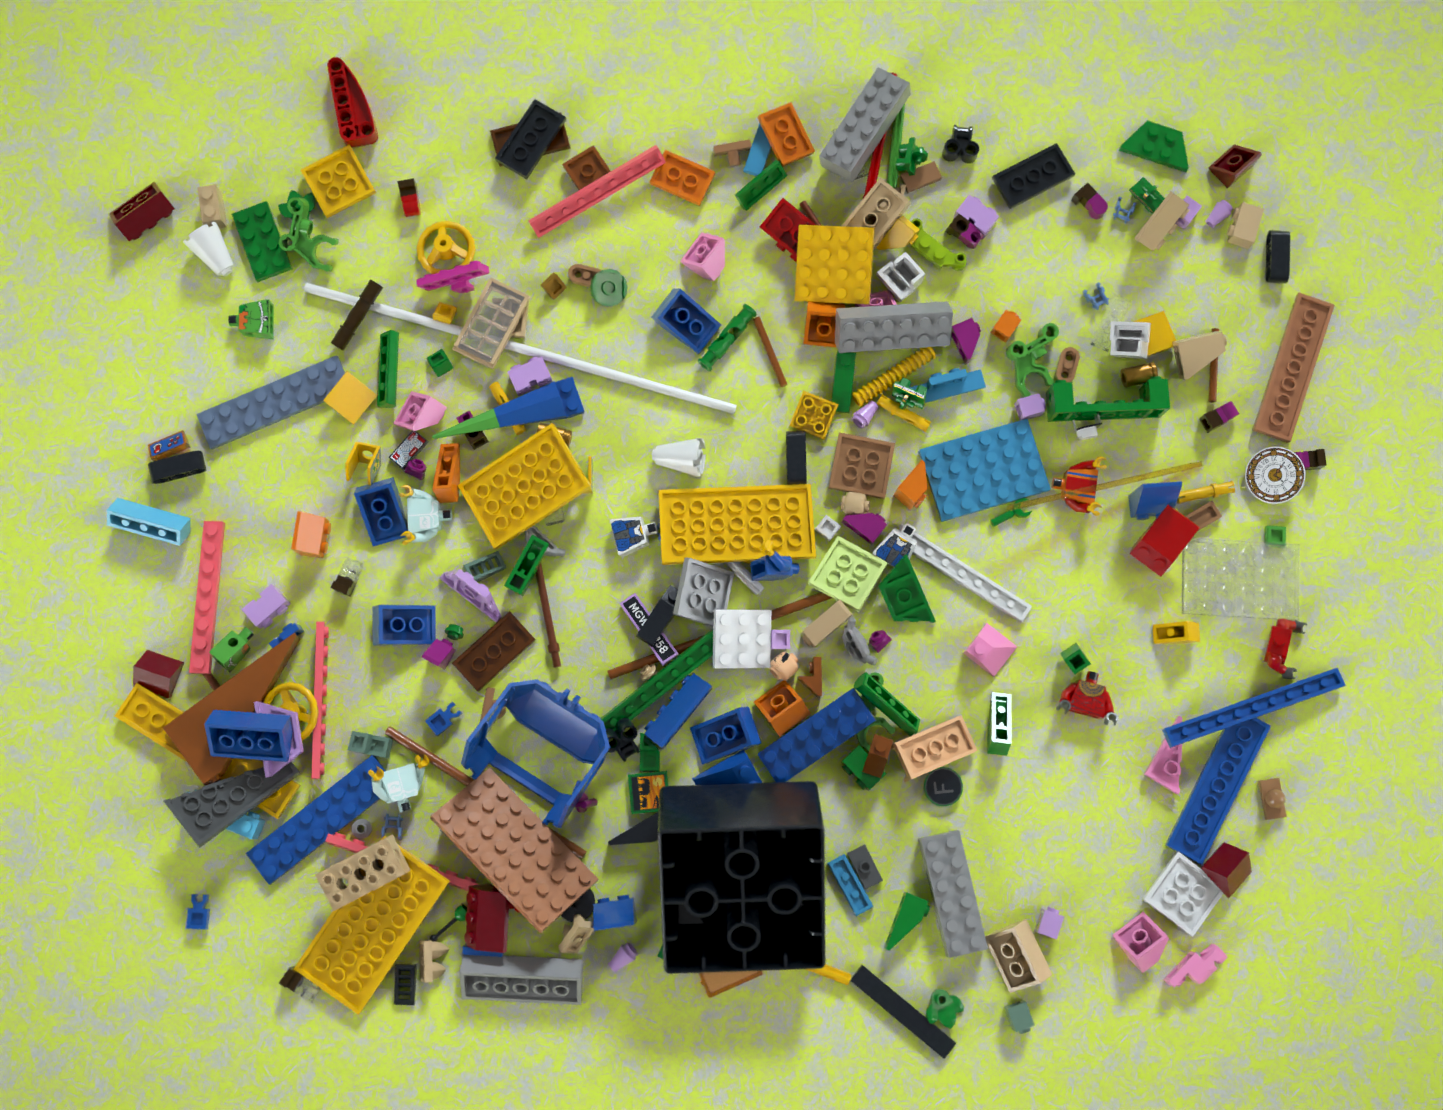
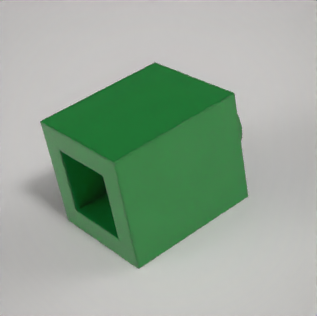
[1060,643,1091,675]

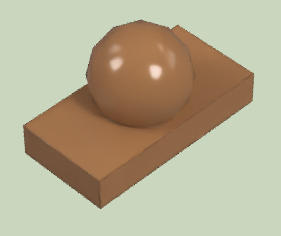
[480,687,506,722]
[1258,778,1287,820]

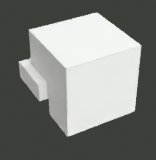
[876,252,925,302]
[1110,321,1151,359]

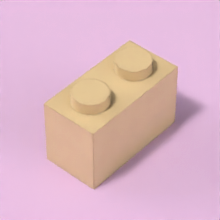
[197,184,227,229]
[1227,202,1264,249]

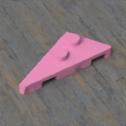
[1144,716,1183,794]

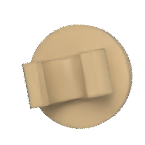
[640,664,659,681]

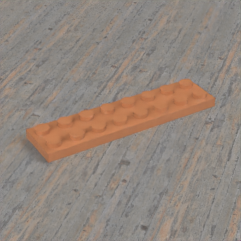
[1252,292,1335,443]

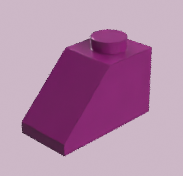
[951,318,981,365]
[842,513,887,545]
[422,638,456,670]

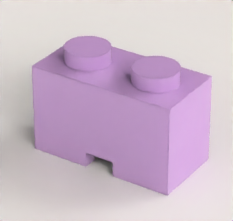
[954,195,999,239]
[507,356,553,396]
[241,584,291,629]

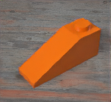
[432,443,460,503]

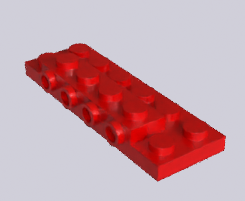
[760,198,816,263]

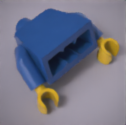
[744,540,799,581]

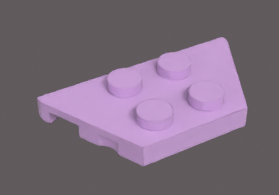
[439,569,502,623]
[254,702,304,778]

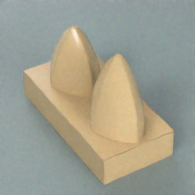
[558,914,594,953]
[419,940,449,983]

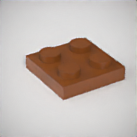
[562,145,611,190]

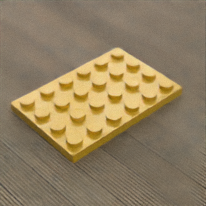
[458,423,592,550]

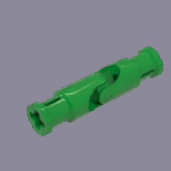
[697,304,757,371]

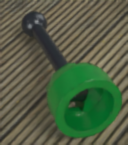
[430,904,467,942]

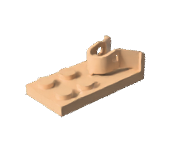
[891,715,978,782]

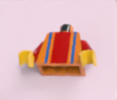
[1051,456,1107,516]

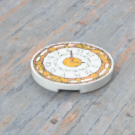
[1245,447,1305,504]

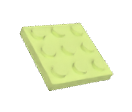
[808,536,888,612]

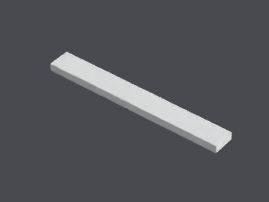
[898,524,1032,623]

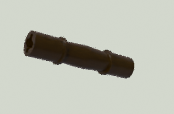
[331,279,384,351]

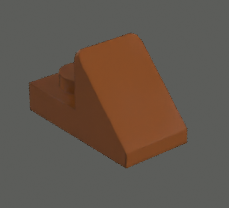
[797,657,822,697]
[862,734,894,778]

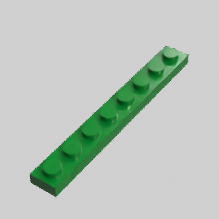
[600,629,713,731]

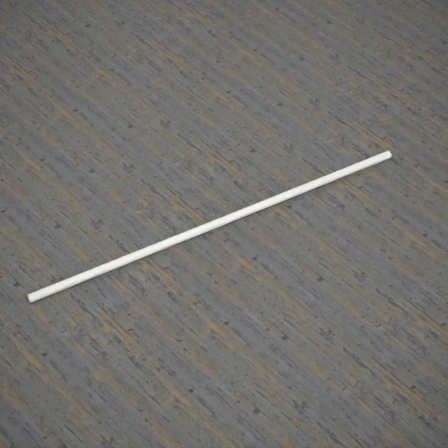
[304,283,737,414]

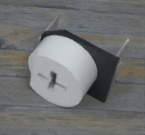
[1072,414,1102,441]

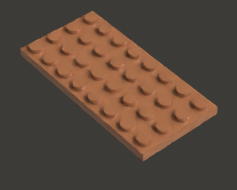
[430,768,598,934]

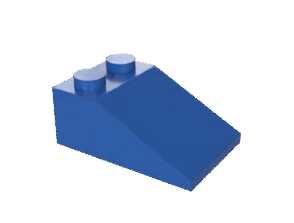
[651,288,721,354]
[354,477,408,547]
[1128,481,1182,520]
[372,605,436,645]
[690,707,762,765]
[692,749,762,785]
[593,894,637,931]

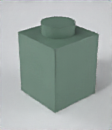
[1004,1000,1035,1034]

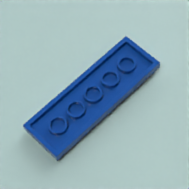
[758,688,876,782]

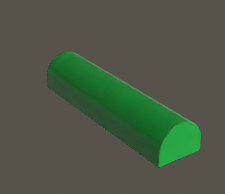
[377,330,399,408]
[854,672,920,736]

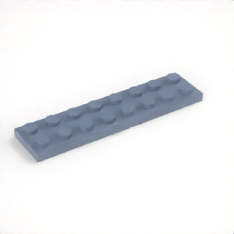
[196,355,345,450]

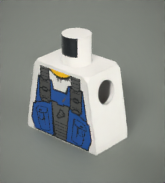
[610,517,658,557]
[872,523,917,567]

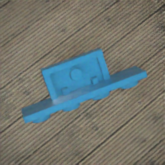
[910,368,986,403]

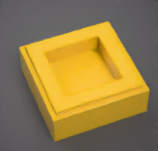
[433,302,457,324]

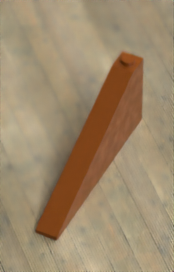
[163,633,300,785]

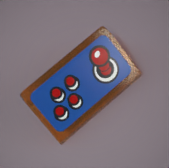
[148,430,191,461]

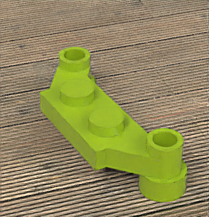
[911,218,967,271]

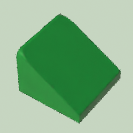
[426,349,454,377]

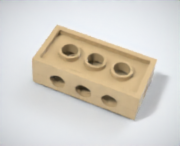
[842,177,911,251]
[315,834,410,911]

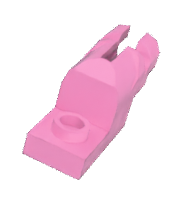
[1163,943,1228,987]

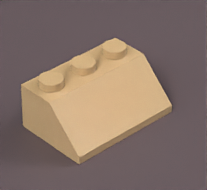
[1135,191,1190,251]
[985,919,1052,993]

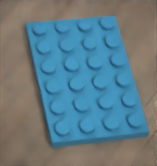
[919,419,1051,522]

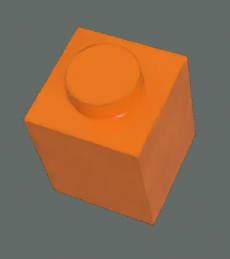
[991,310,1021,343]

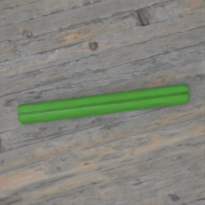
[887,104,905,188]

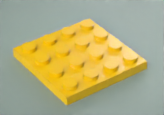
[795,225,875,305]

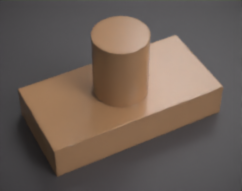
[713,139,751,167]

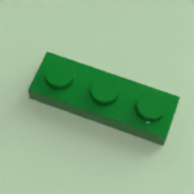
[735,160,787,211]

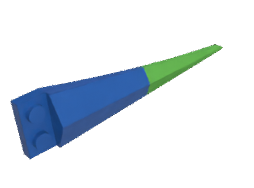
[432,376,585,439]

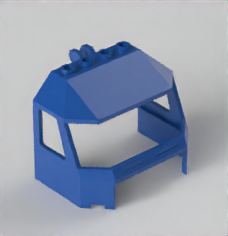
[461,679,610,828]

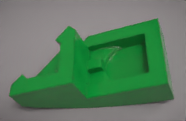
[640,733,660,772]

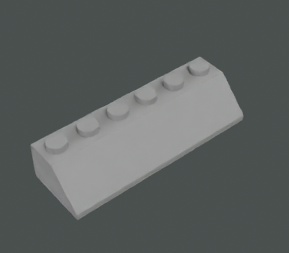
[460,955,583,1005]

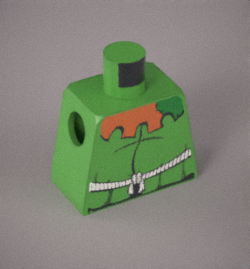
[228,299,274,339]
[209,627,254,672]

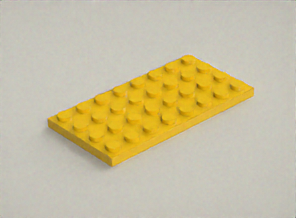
[658,484,816,565]
[294,836,450,1015]

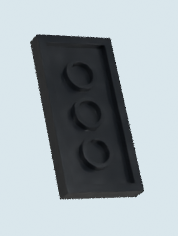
[495,99,566,179]
[992,143,1075,209]

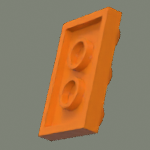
[758,102,815,167]
[650,150,715,206]

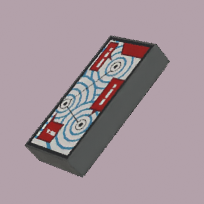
[388,430,428,470]

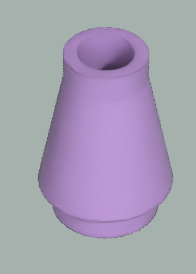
[1205,200,1233,228]
[852,401,879,428]
[608,943,638,972]

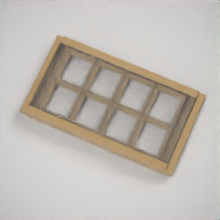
[453,278,531,369]

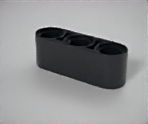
[1265,230,1290,284]
[786,431,807,485]
[148,451,207,484]

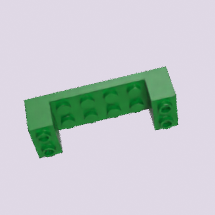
[1046,376,1170,422]

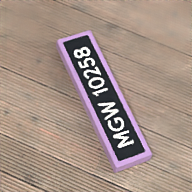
[619,593,679,666]

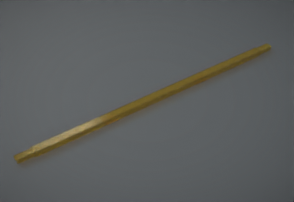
[1007,461,1203,511]

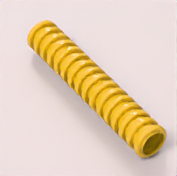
[852,347,936,407]

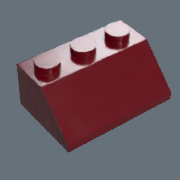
[109,182,175,241]
[464,883,510,953]

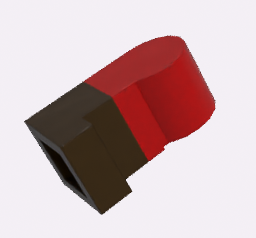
[397,178,421,217]

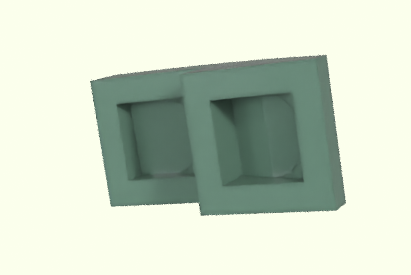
[347,731,393,759]

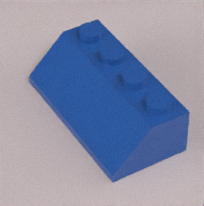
[644,673,712,749]
[204,710,293,762]

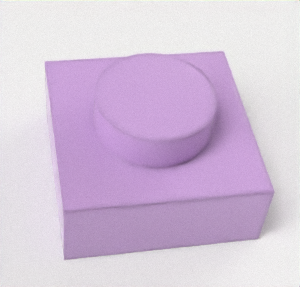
[771,630,790,649]

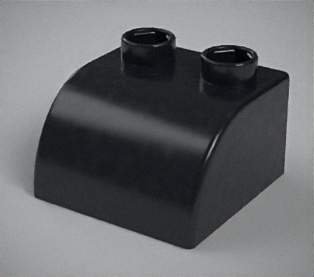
[658,781,826,974]

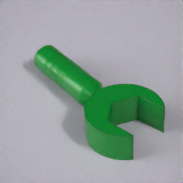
[990,498,1032,527]

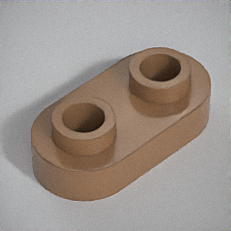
[568,264,601,287]
[1055,347,1080,382]

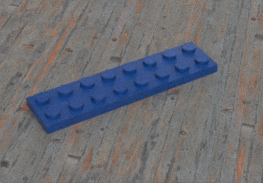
[1165,718,1271,864]
[246,755,386,885]

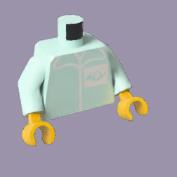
[399,485,452,545]
[368,754,430,812]

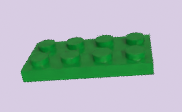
[232,201,293,282]

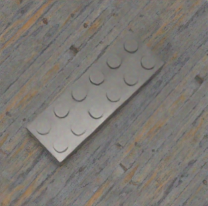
[819,67,911,182]
[835,301,953,353]
[918,830,988,958]

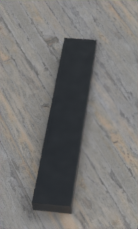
[850,965,956,1059]

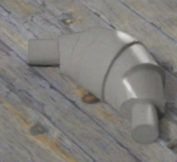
[525,525,566,557]
[842,618,877,666]

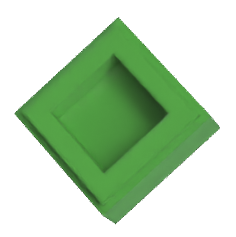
[1265,525,1286,547]

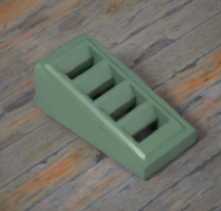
[462,551,506,583]

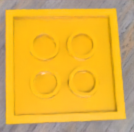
[301,144,376,218]

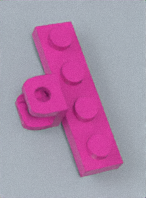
[416,261,489,293]

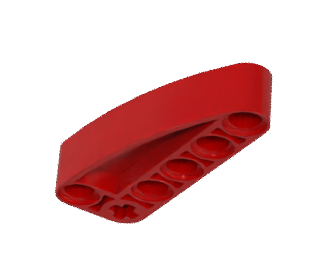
[327,57,378,148]

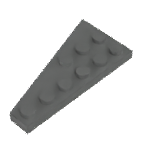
[164,762,300,848]

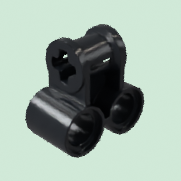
[942,125,979,164]
[606,718,640,762]

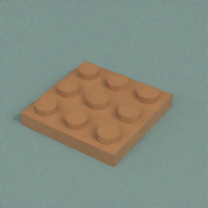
[828,432,895,499]

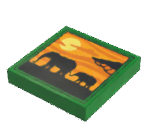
[628,771,668,814]

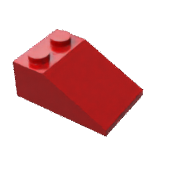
[1130,504,1200,577]

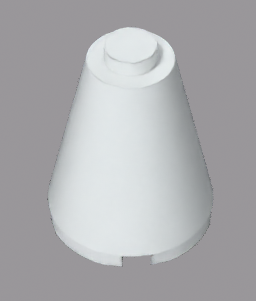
[184,222,234,277]
[652,438,706,476]

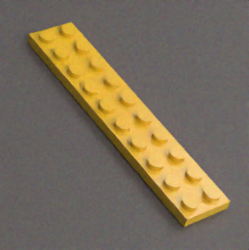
[115,683,301,819]

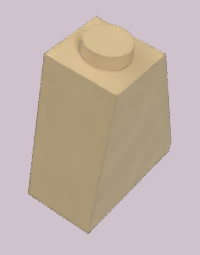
[1172,331,1227,380]
[802,599,852,648]

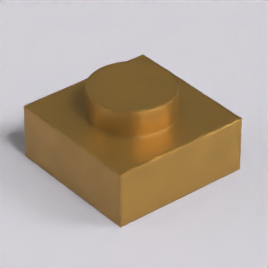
[540,272,567,300]

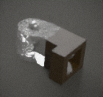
[330,557,363,597]
[279,966,321,1002]

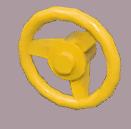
[416,221,476,274]
[262,682,319,741]

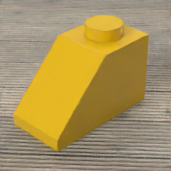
[876,216,920,250]
[1153,621,1200,644]

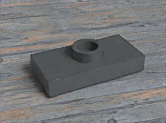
[847,844,883,889]

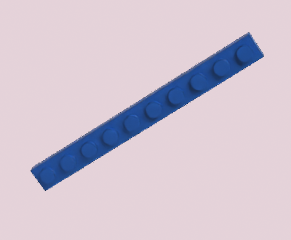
[1162,667,1346,748]

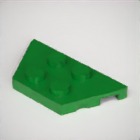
[1119,120,1189,173]
[878,554,936,623]

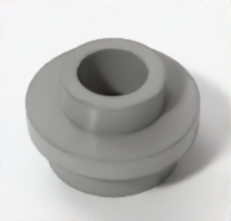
[352,819,372,839]

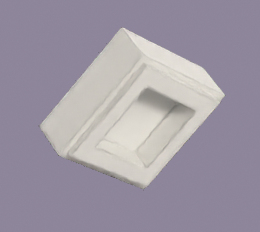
[814,515,841,542]

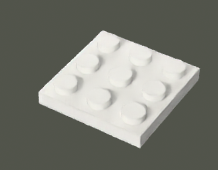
[712,609,772,668]
[1143,851,1223,937]

